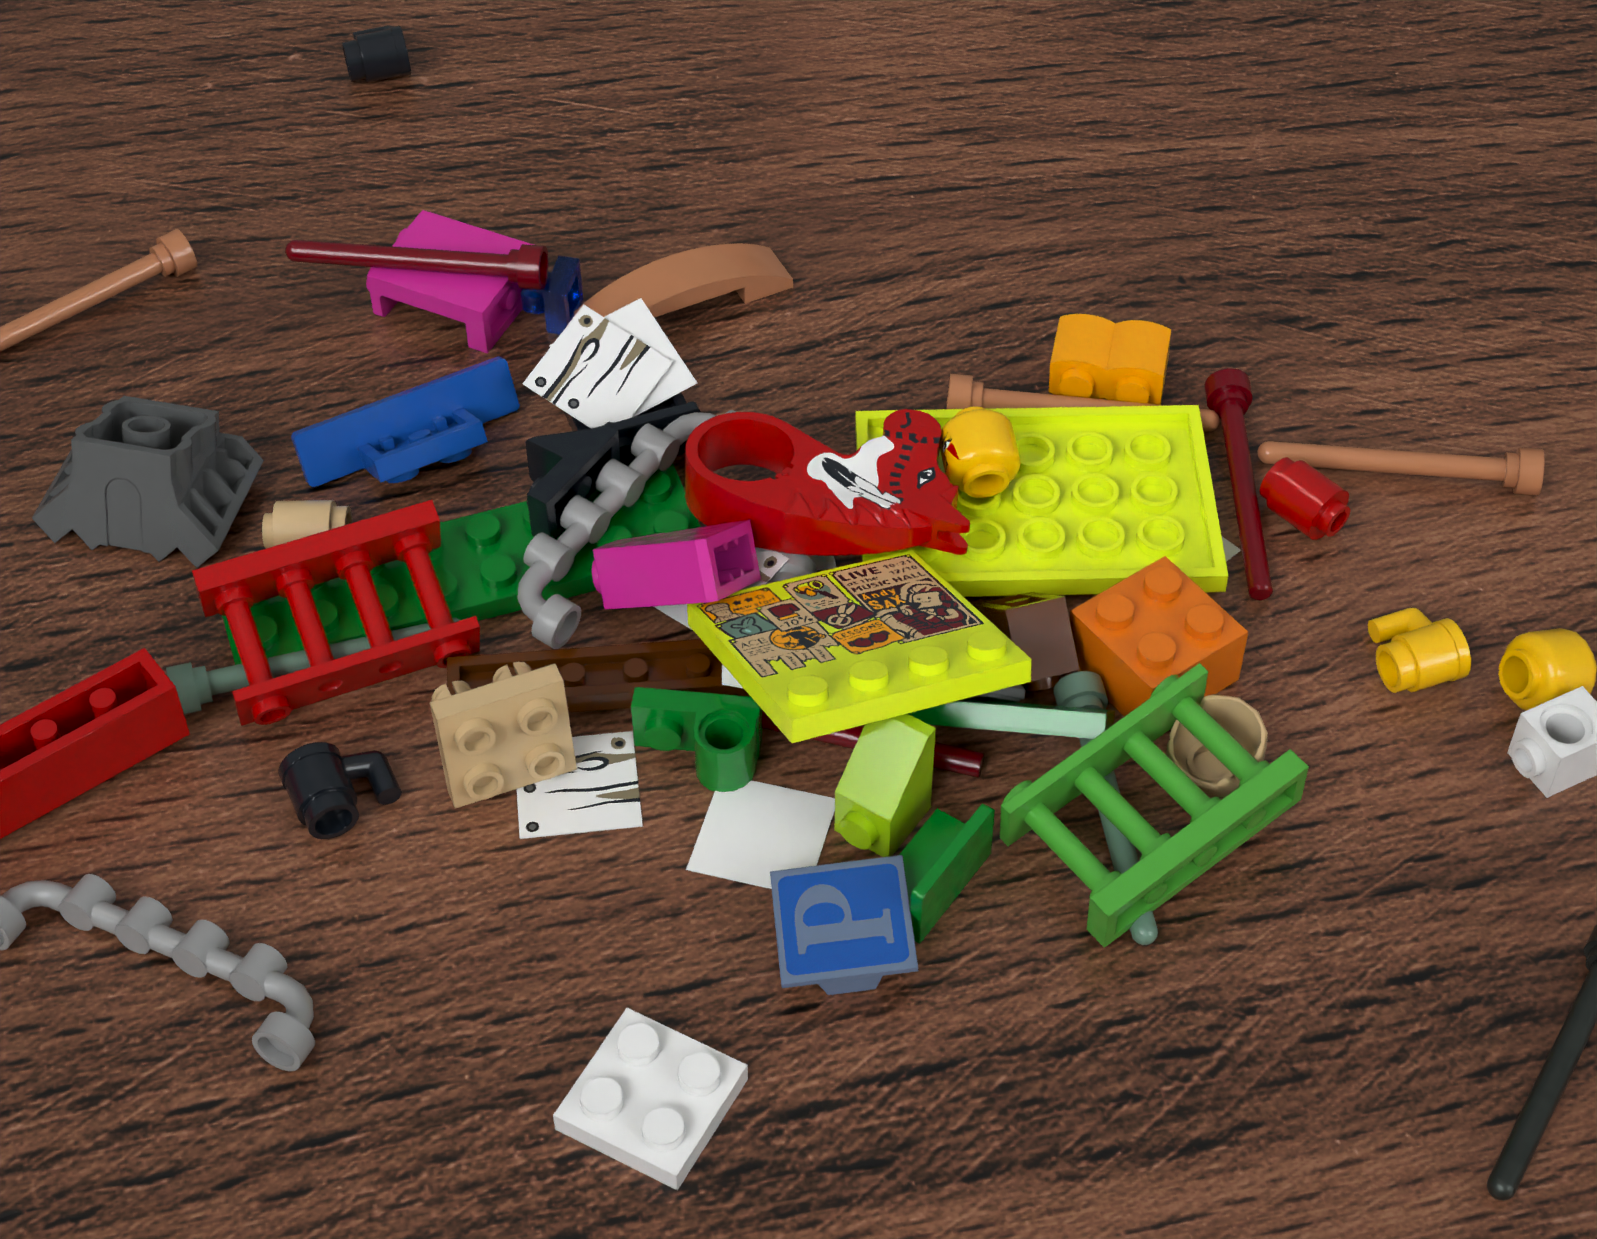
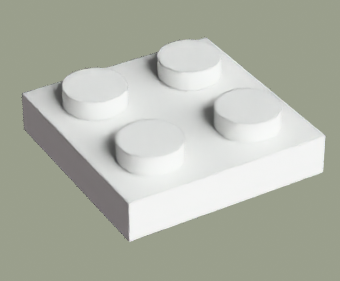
[553,1008,748,1191]

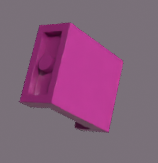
[366,210,537,354]

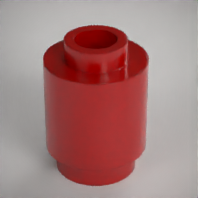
[1259,457,1350,540]

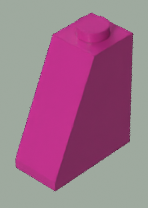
[592,520,761,609]

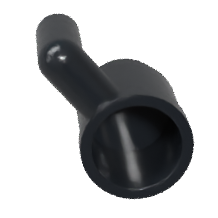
[342,25,411,83]
[278,742,402,839]

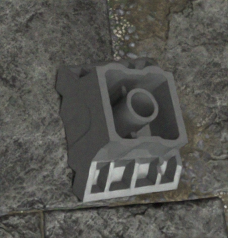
[32,396,264,568]

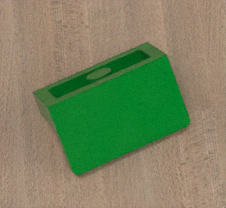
[899,803,995,944]

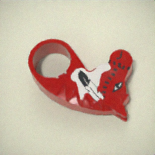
[685,409,970,556]

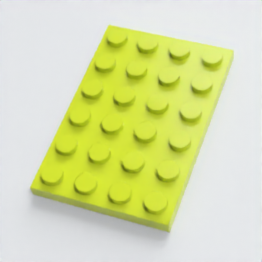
[855,405,1229,597]

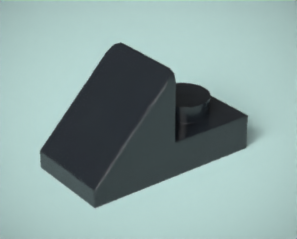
[525,426,621,540]

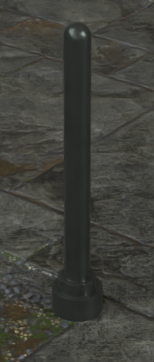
[1487,924,1597,1201]

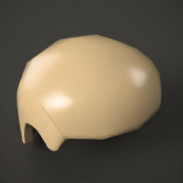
[1166,694,1268,797]

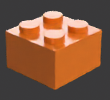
[1069,556,1248,717]

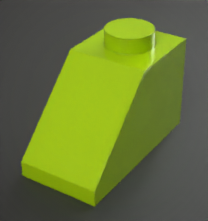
[834,714,936,857]

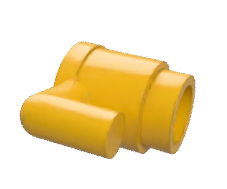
[1368,608,1471,693]

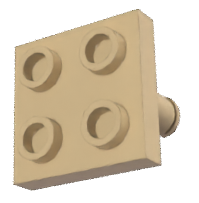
[430,662,577,809]

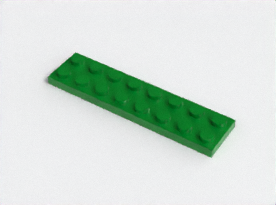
[222,464,701,665]

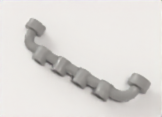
[517,410,736,649]
[0,874,315,1071]

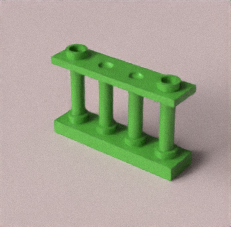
[1000,663,1309,948]

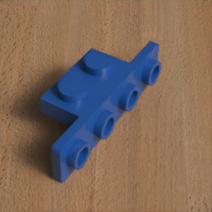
[291,356,520,487]

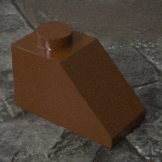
[972,592,1080,691]

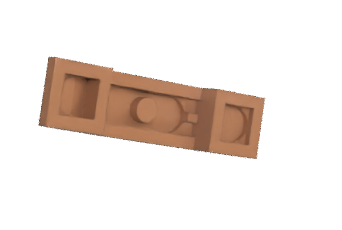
[574,243,793,318]

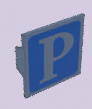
[770,855,919,995]

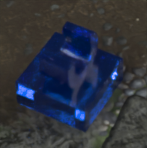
[521,256,583,334]

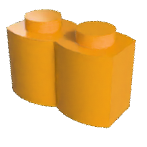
[1049,314,1171,405]

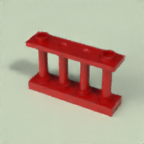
[192,500,480,726]

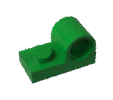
[631,687,762,792]

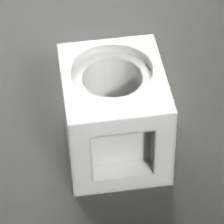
[1507,686,1597,798]

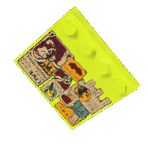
[687,550,1032,743]

